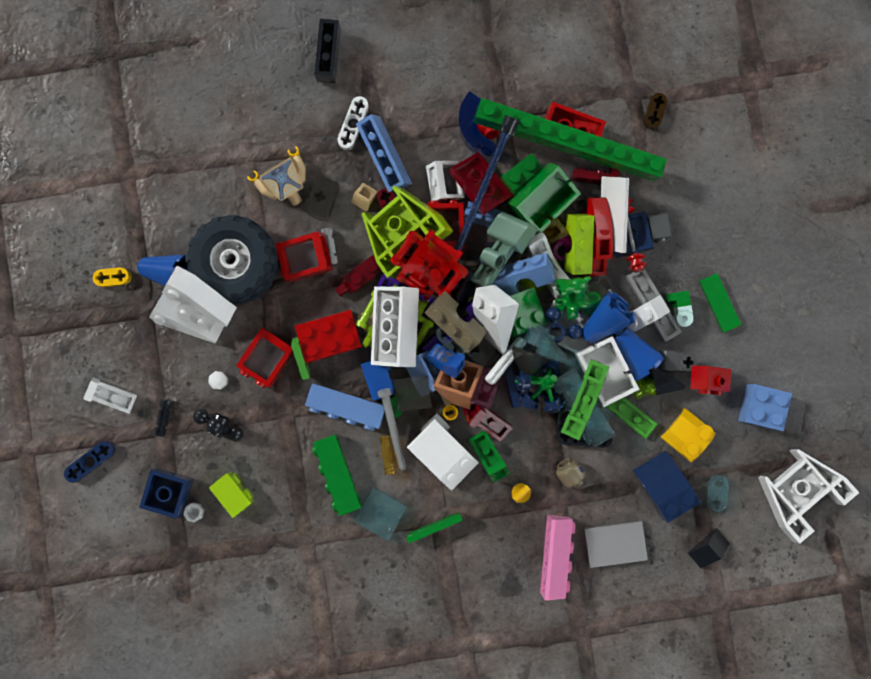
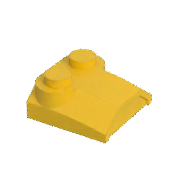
[660,408,716,462]

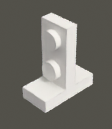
[83,377,137,414]

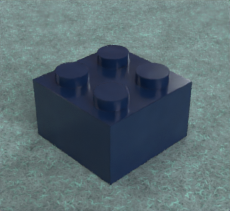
[139,468,194,519]

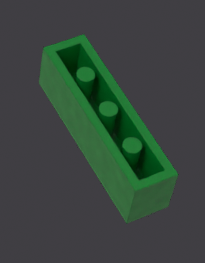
[312,434,362,516]

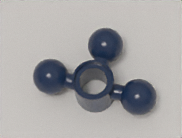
[528,307,583,344]

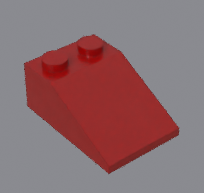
[545,102,606,150]

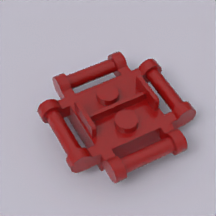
[390,229,468,301]

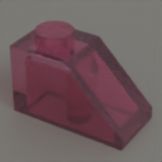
[471,368,502,409]

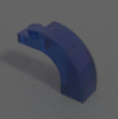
[458,91,498,157]

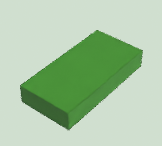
[291,337,310,380]

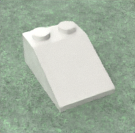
[472,285,519,355]
[407,419,479,491]

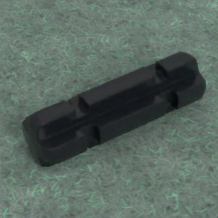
[154,399,172,437]

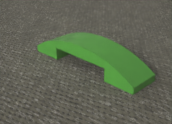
[561,359,610,440]

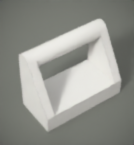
[426,161,465,203]

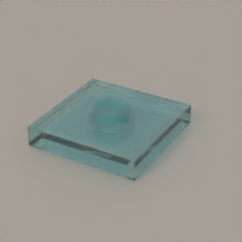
[355,488,407,541]

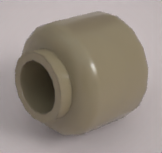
[556,458,585,488]

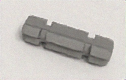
[321,228,337,265]

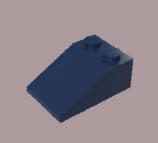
[633,451,701,523]

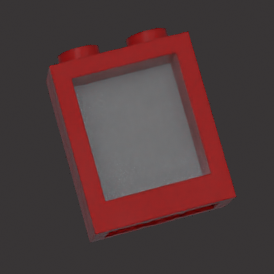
[276,231,333,282]
[236,327,294,388]

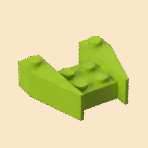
[362,186,453,279]

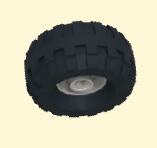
[185,215,278,305]

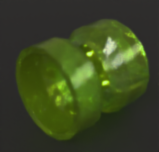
[633,377,656,400]

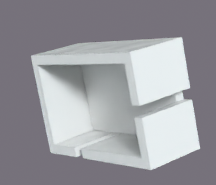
[575,336,639,407]

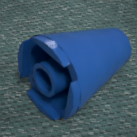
[137,254,188,286]
[582,291,636,343]
[612,327,664,381]

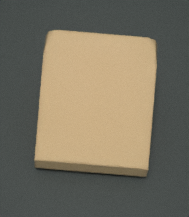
[351,183,378,211]

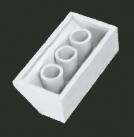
[371,287,419,367]

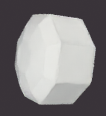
[208,371,228,390]
[183,502,204,522]

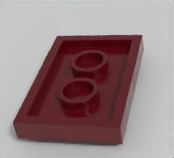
[449,152,513,216]

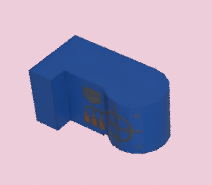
[426,344,465,379]

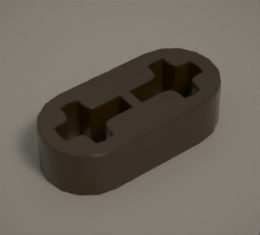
[643,93,667,130]

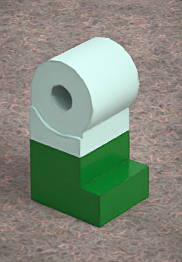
[666,290,693,327]

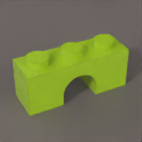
[564,213,594,275]

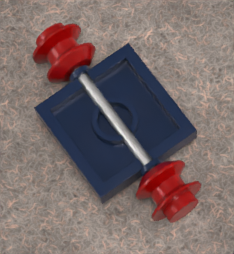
[614,198,654,272]

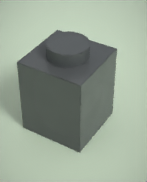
[647,213,672,244]

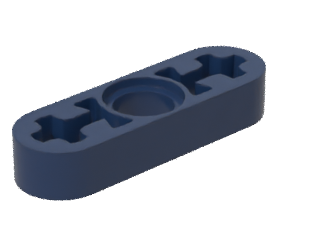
[64,441,116,483]

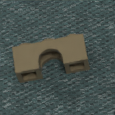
[425,291,487,353]

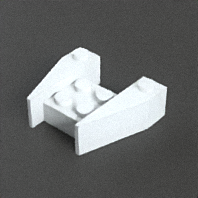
[149,266,237,343]
[758,449,859,544]

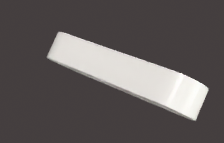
[338,96,369,150]

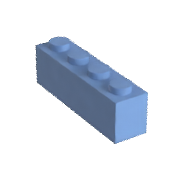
[356,114,412,193]
[305,383,385,431]

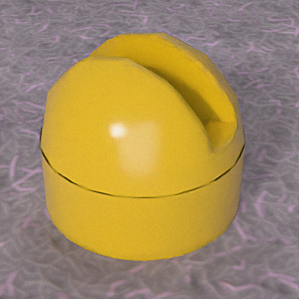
[442,405,458,421]

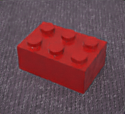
[295,309,363,364]

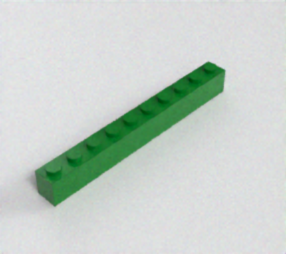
[473,98,667,182]

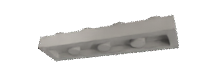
[626,269,682,342]

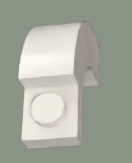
[527,232,570,299]

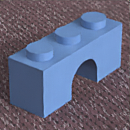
[493,253,555,296]

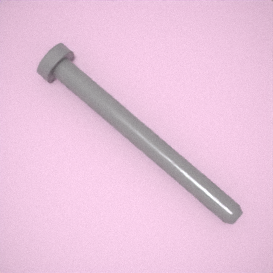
[377,388,406,471]

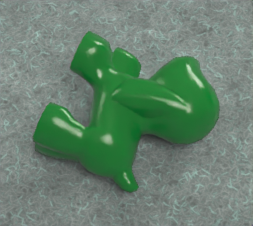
[555,276,603,320]

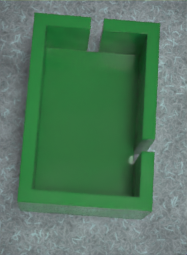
[508,162,581,234]

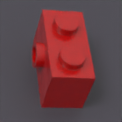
[691,366,731,395]

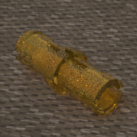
[379,435,397,475]

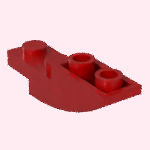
[586,197,613,277]

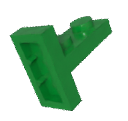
[468,431,510,484]

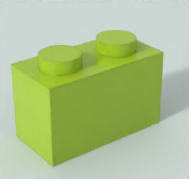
[209,472,255,518]

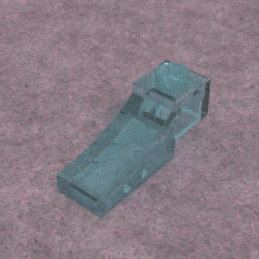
[524,325,577,367]

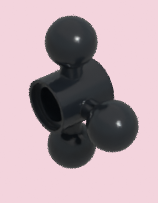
[193,409,243,442]

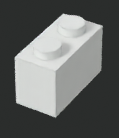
[627,295,670,332]

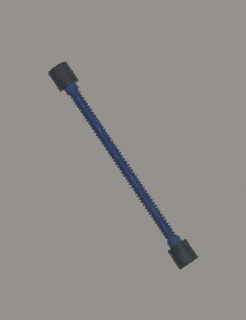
[447,115,520,277]

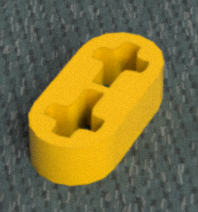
[92,267,132,287]

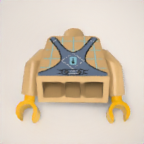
[247,147,306,206]

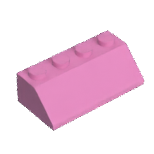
[540,515,575,601]

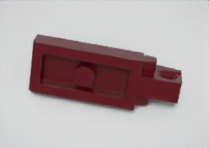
[335,254,383,297]

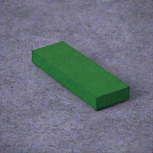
[698,273,741,333]
[406,512,463,544]

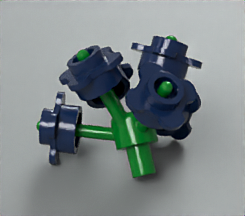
[515,360,564,413]

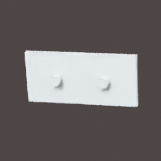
[601,176,629,253]

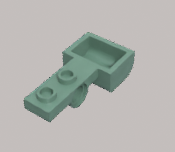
[471,212,538,287]

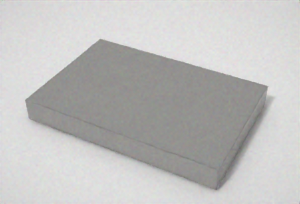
[584,521,648,568]

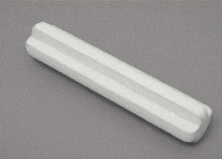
[485,337,526,385]

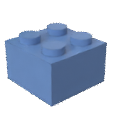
[738,384,792,431]

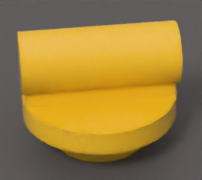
[511,483,531,503]

